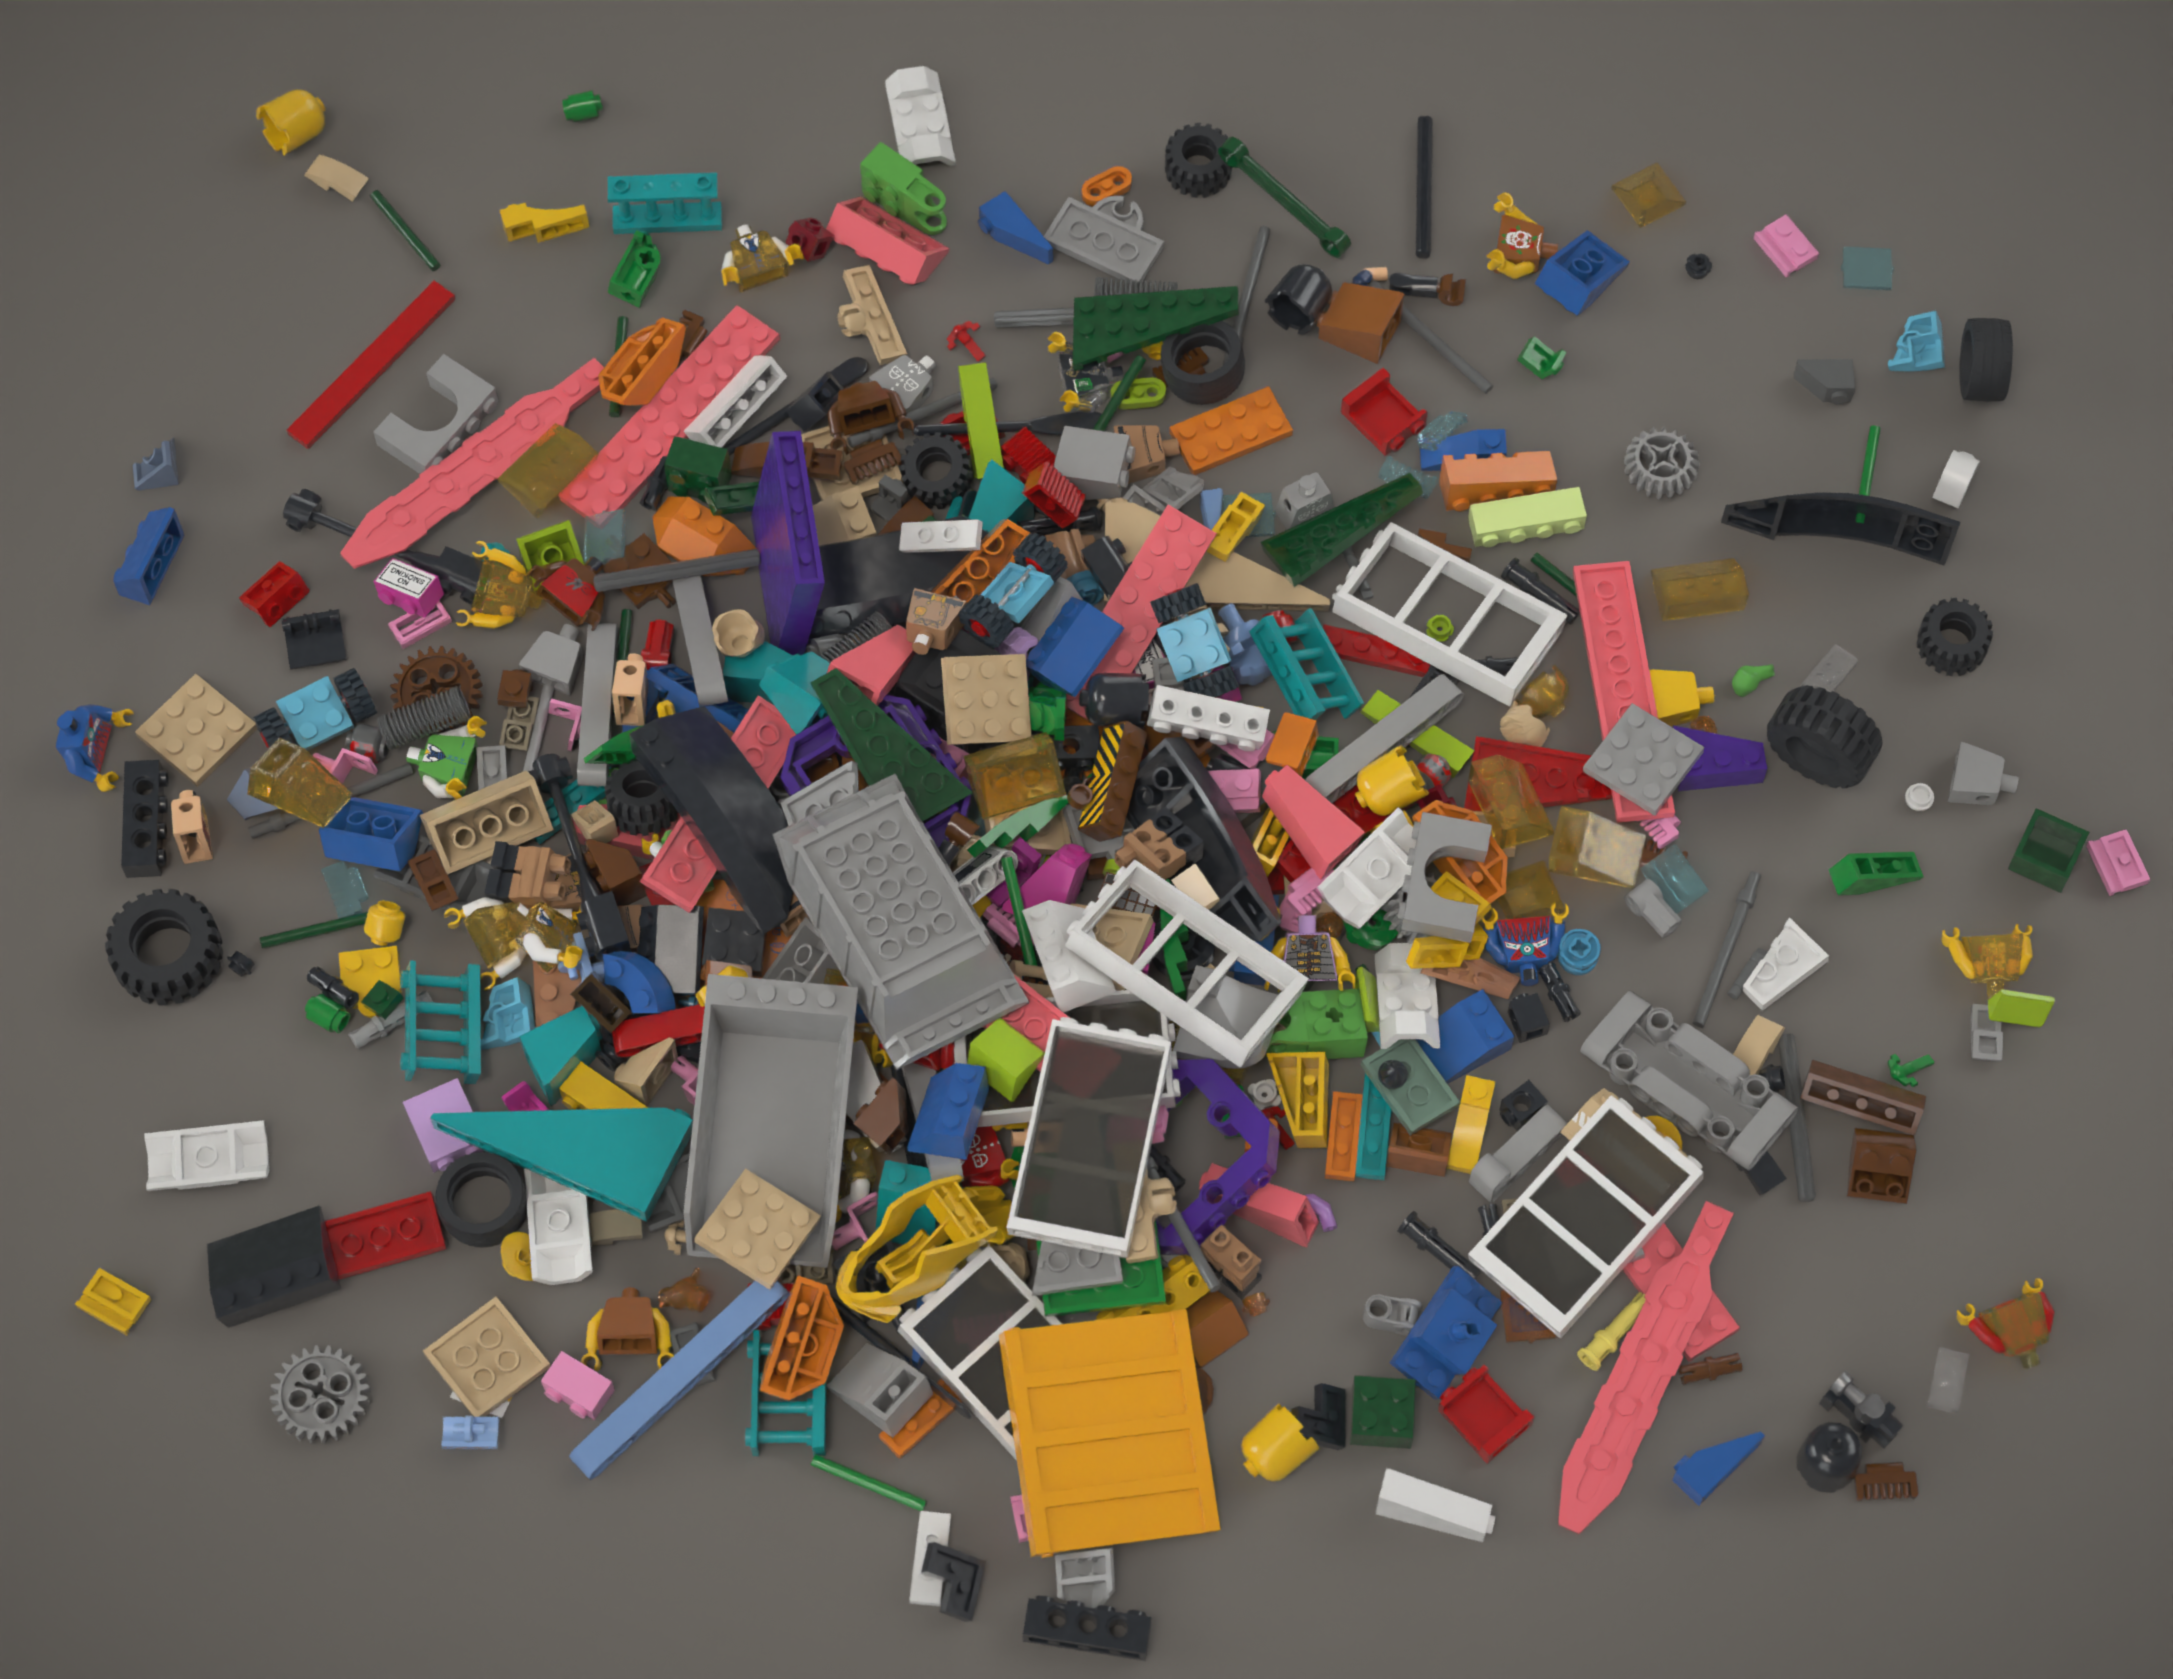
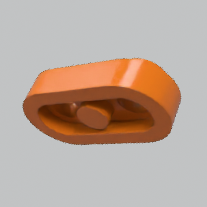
[1082,166,1132,207]

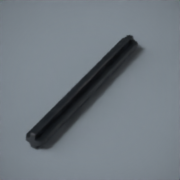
[1416,116,1432,258]

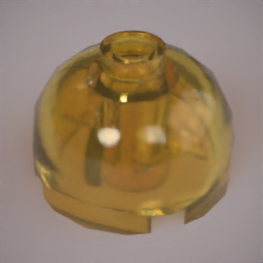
[1514,664,1569,719]

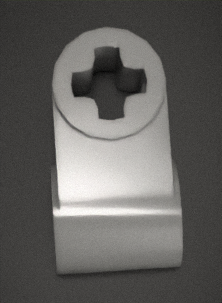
[1362,1294,1422,1336]

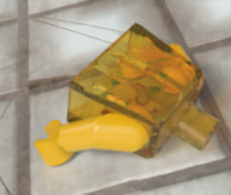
[455,541,542,629]
[1941,924,2033,1000]

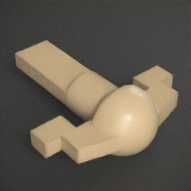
[664,1221,686,1255]

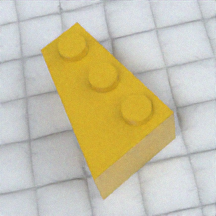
[1266,1052,1329,1148]

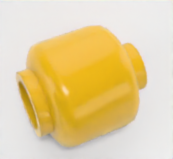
[364,900,405,946]

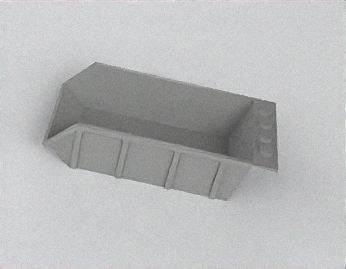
[773,774,1029,1070]
[684,974,858,1268]

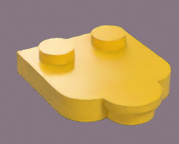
[339,945,402,1018]

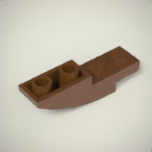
[731,442,844,480]

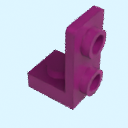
[986,837,1042,907]

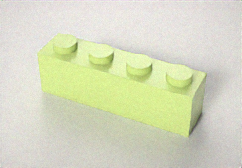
[1468,487,1587,547]

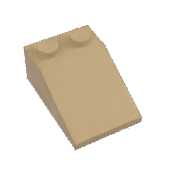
[813,486,877,545]

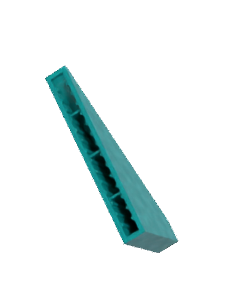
[430,1108,693,1222]

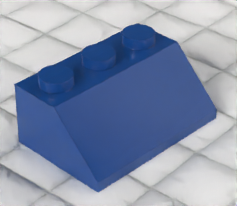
[113,507,185,605]
[1026,596,1124,697]
[319,796,423,871]
[907,1063,989,1160]

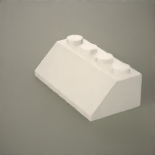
[1022,900,1116,1013]

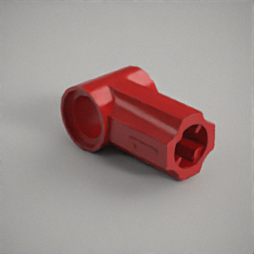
[640,619,674,670]

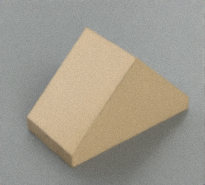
[571,801,618,843]
[1171,864,1220,910]

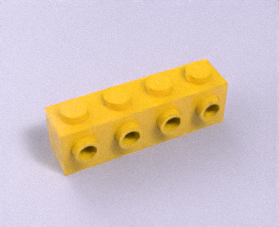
[1096,1255,1210,1320]

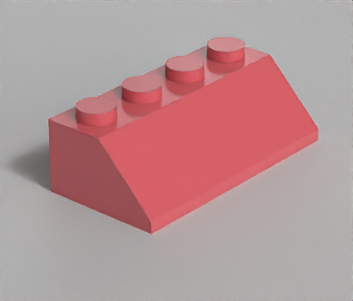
[826,196,950,285]

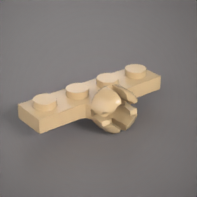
[838,265,907,365]
[1112,1140,1176,1263]

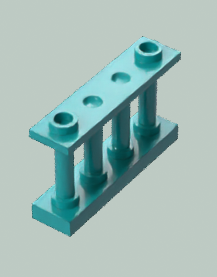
[608,172,722,234]
[1249,608,1364,720]
[400,960,481,1084]
[745,1330,827,1456]

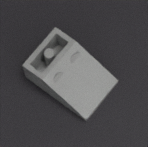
[826,1343,933,1438]

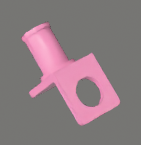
[548,699,582,751]
[309,748,378,793]
[671,1056,698,1106]
[832,1191,878,1251]

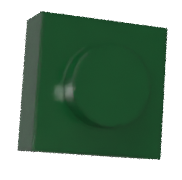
[361,980,404,1020]

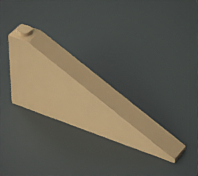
[1104,498,1330,611]

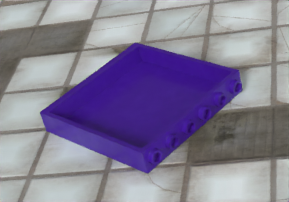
[751,431,825,656]

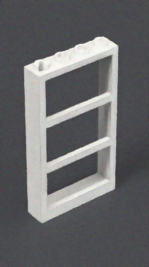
[1332,522,1567,706]
[1065,859,1309,1068]

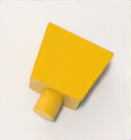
[1649,669,1714,727]

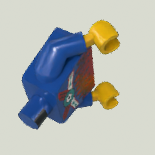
[56,704,134,792]
[1480,902,1569,986]

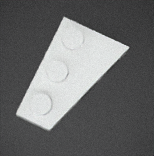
[1743,917,1829,1011]

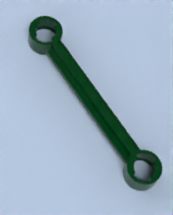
[1218,137,1351,258]

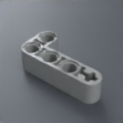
[1469,1105,1568,1203]

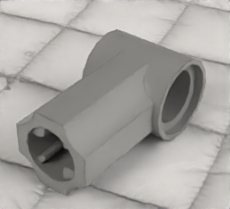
[1624,879,1682,938]

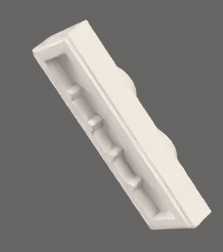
[899,520,983,553]
[909,1511,951,1606]

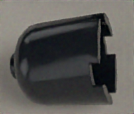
[1265,264,1332,334]
[1079,672,1149,730]
[1797,1422,1862,1493]

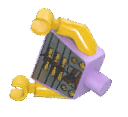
[1264,915,1356,992]

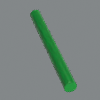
[1856,425,1881,523]
[1001,857,1038,966]
[811,1454,927,1511]

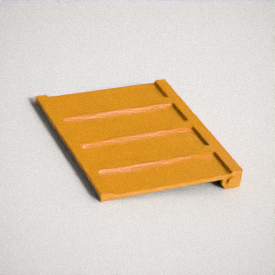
[999,1309,1221,1558]

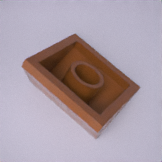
[1386,1123,1452,1177]
[1186,1290,1249,1368]

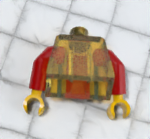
[1957,1278,2055,1369]

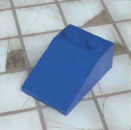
[1535,230,1630,316]
[1415,989,1514,1084]

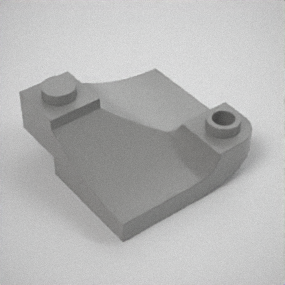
[1173,965,1279,1068]

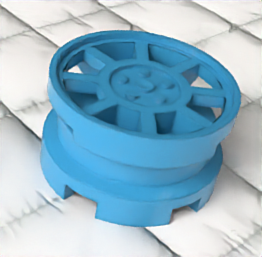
[1067,570,1104,606]
[1557,929,1600,975]

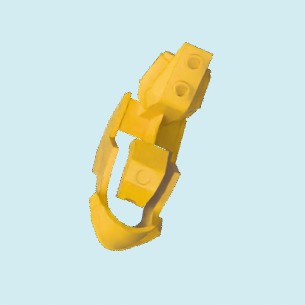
[836,1175,1023,1323]

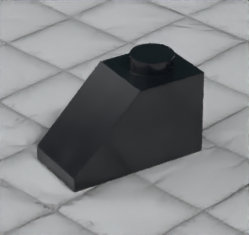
[786,371,844,432]

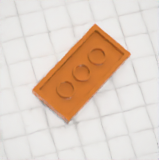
[1169,386,1293,475]

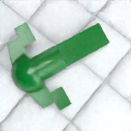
[1887,1054,1934,1088]

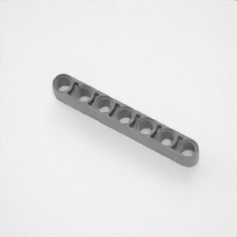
[672,575,728,707]
[577,623,618,786]
[1305,674,1464,803]
[902,1063,964,1182]

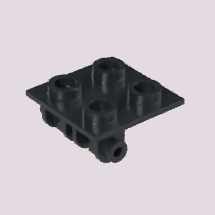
[281,609,347,670]

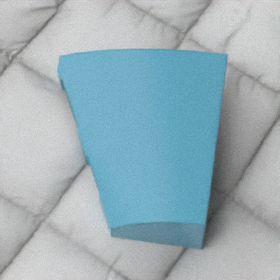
[1888,311,1945,371]
[481,977,535,1050]

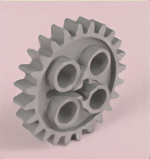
[270,1345,370,1444]

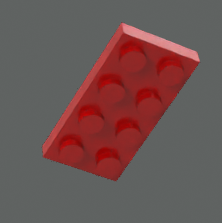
[325,1191,446,1280]

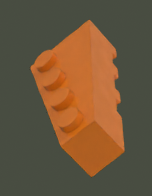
[1439,451,1557,511]

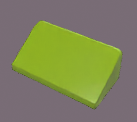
[1355,967,1379,1032]
[1988,989,2055,1027]

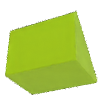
[516,520,584,591]
[967,1018,1045,1102]

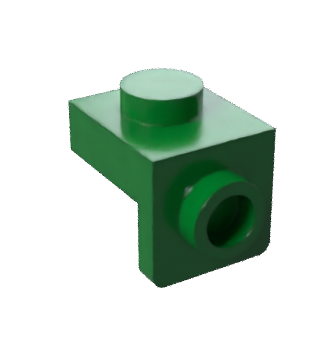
[1517,336,1567,379]

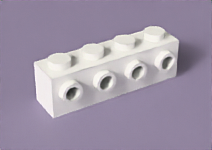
[684,355,787,448]
[1147,685,1270,751]

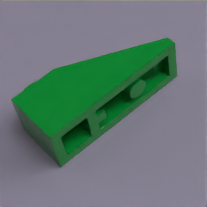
[1829,852,1924,895]

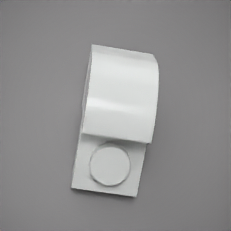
[1932,450,1980,508]

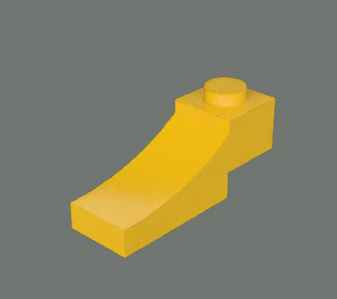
[499,202,590,243]
[1206,492,1265,562]
[1406,923,1488,969]
[1446,1075,1495,1174]

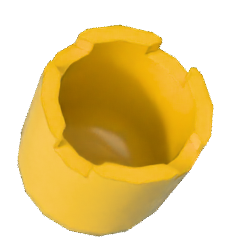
[256,89,325,155]
[1355,745,1429,816]
[1241,1403,1319,1482]

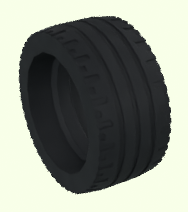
[1959,318,2013,402]
[1161,321,1245,405]
[436,1152,527,1248]

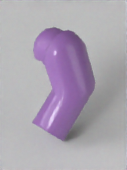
[1305,1194,1337,1232]

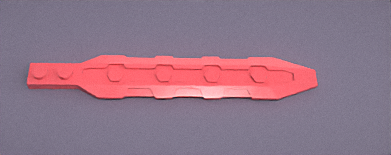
[340,358,604,569]
[1558,1201,1734,1534]

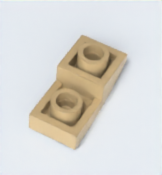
[304,155,369,202]
[1733,1015,1785,1075]

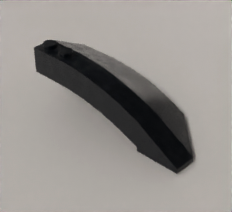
[1721,492,1961,566]
[809,514,1019,639]
[629,706,794,935]
[1126,737,1282,941]

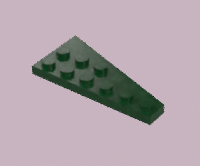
[1260,473,1423,587]
[810,668,973,821]

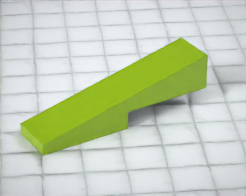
[958,362,1004,478]
[1360,690,1475,778]

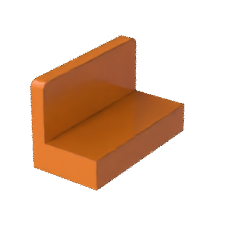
[1266,712,1319,777]

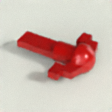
[947,321,986,362]
[1261,1106,1295,1150]

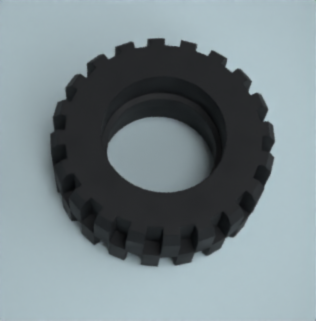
[1767,685,1882,789]
[105,889,223,1005]

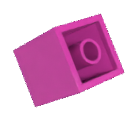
[1001,844,1092,915]

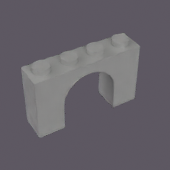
[373,354,498,474]
[1397,812,1492,943]

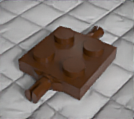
[602,533,676,610]

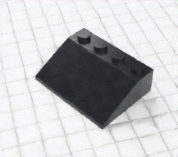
[207,1206,341,1328]

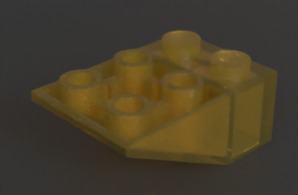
[247,738,352,828]
[1549,806,1646,888]

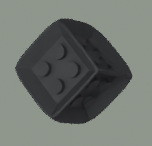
[894,629,1001,755]

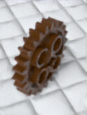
[390,646,483,736]

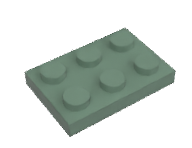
[1360,1039,1460,1136]

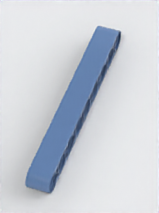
[569,1280,790,1480]

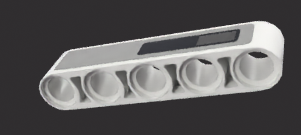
[953,845,1018,905]

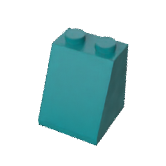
[969,460,1034,532]
[723,640,793,705]
[759,651,830,735]
[519,1006,603,1106]
[875,1160,940,1245]

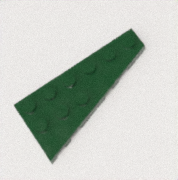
[1072,286,1239,371]

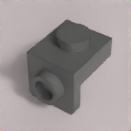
[870,474,908,522]

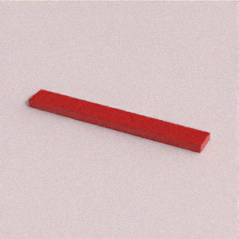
[286,280,456,449]

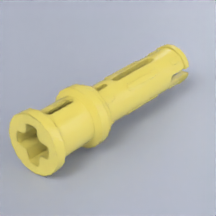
[1577,1292,1646,1371]

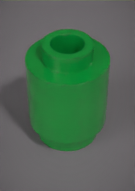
[562,90,603,122]
[305,994,351,1033]

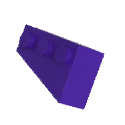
[1672,725,1768,791]

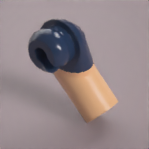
[1352,267,1388,286]

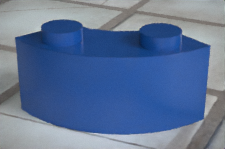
[603,951,675,1013]

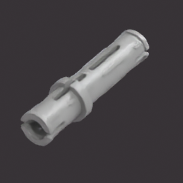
[348,989,433,1050]

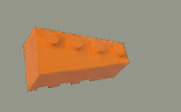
[931,519,1030,632]

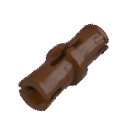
[1678,1352,1742,1385]

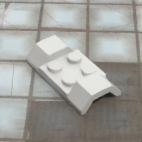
[885,66,956,166]
[1317,807,1417,929]
[1374,943,1440,1049]
[144,1120,269,1191]
[524,1169,593,1285]

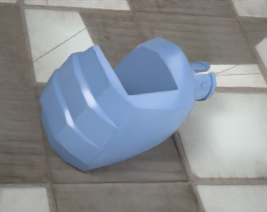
[1218,603,1272,686]

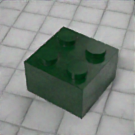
[664,436,732,503]
[2008,808,2090,893]
[1350,1376,1415,1449]

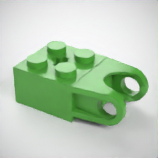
[860,142,947,235]
[1266,989,1368,1059]

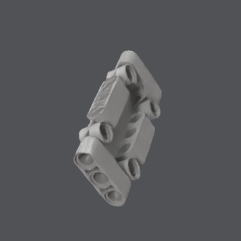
[1580,991,1799,1171]

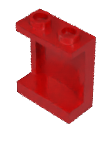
[1341,368,1428,456]
[1438,1364,1535,1464]

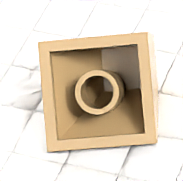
[614,1037,679,1106]

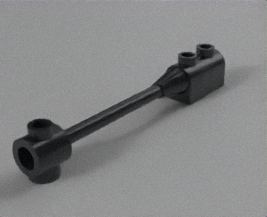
[283,489,499,605]
[1081,536,1194,684]
[528,753,632,961]

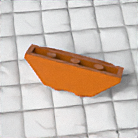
[598,317,686,405]
[652,496,756,576]
[1412,800,1508,904]
[759,1275,844,1401]

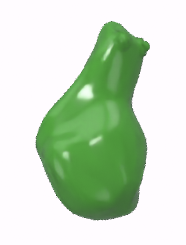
[1732,664,1775,697]

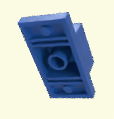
[646,664,749,733]
[1390,1266,1502,1400]

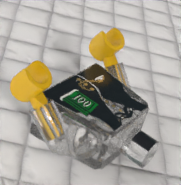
[1048,332,1124,413]

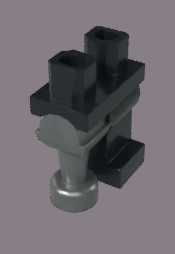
[1819,1371,1904,1449]

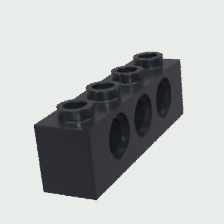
[981,725,1100,772]
[121,760,169,878]
[1023,1596,1151,1661]

